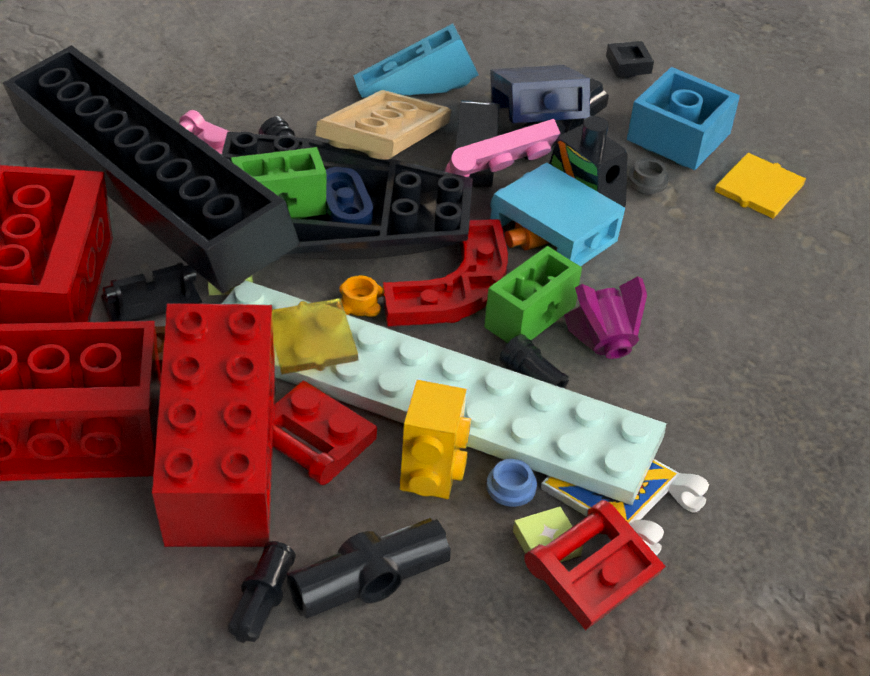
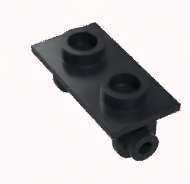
[101,262,202,322]

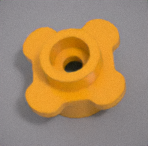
[337,275,383,317]

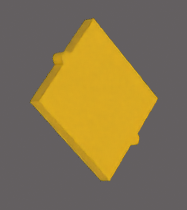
[715,153,806,219]

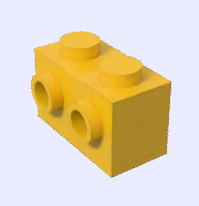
[400,380,471,499]

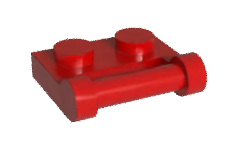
[273,380,377,486]
[524,500,666,631]

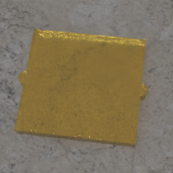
[272,298,359,375]

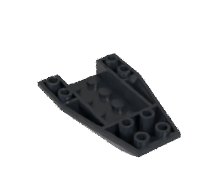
[222,131,473,260]

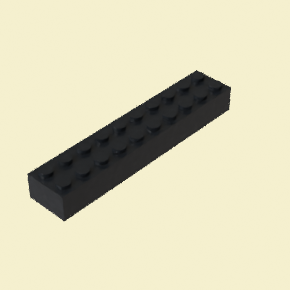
[3,45,300,294]

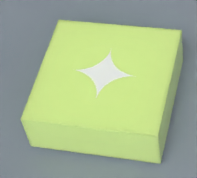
[513,506,583,562]

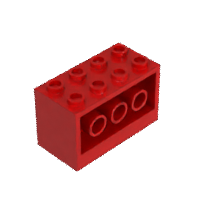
[0,165,113,324]
[152,304,275,547]
[0,321,161,481]

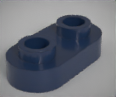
[326,167,373,225]

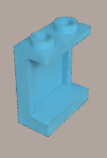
[490,162,625,266]

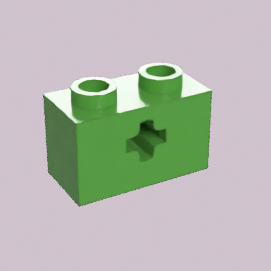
[231,147,327,219]
[484,246,582,343]

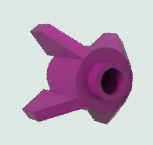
[564,276,647,359]

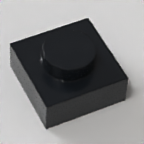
[606,41,654,77]

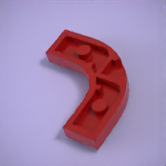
[382,219,508,326]

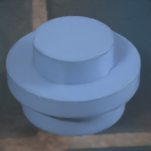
[486,459,537,507]

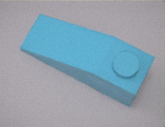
[353,24,479,98]

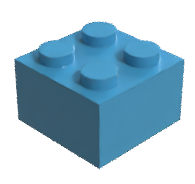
[627,67,740,170]

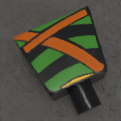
[549,116,628,207]

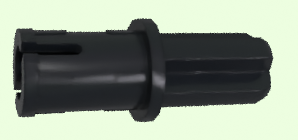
[228,541,296,643]

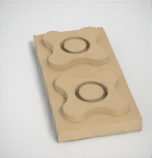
[315,90,451,159]

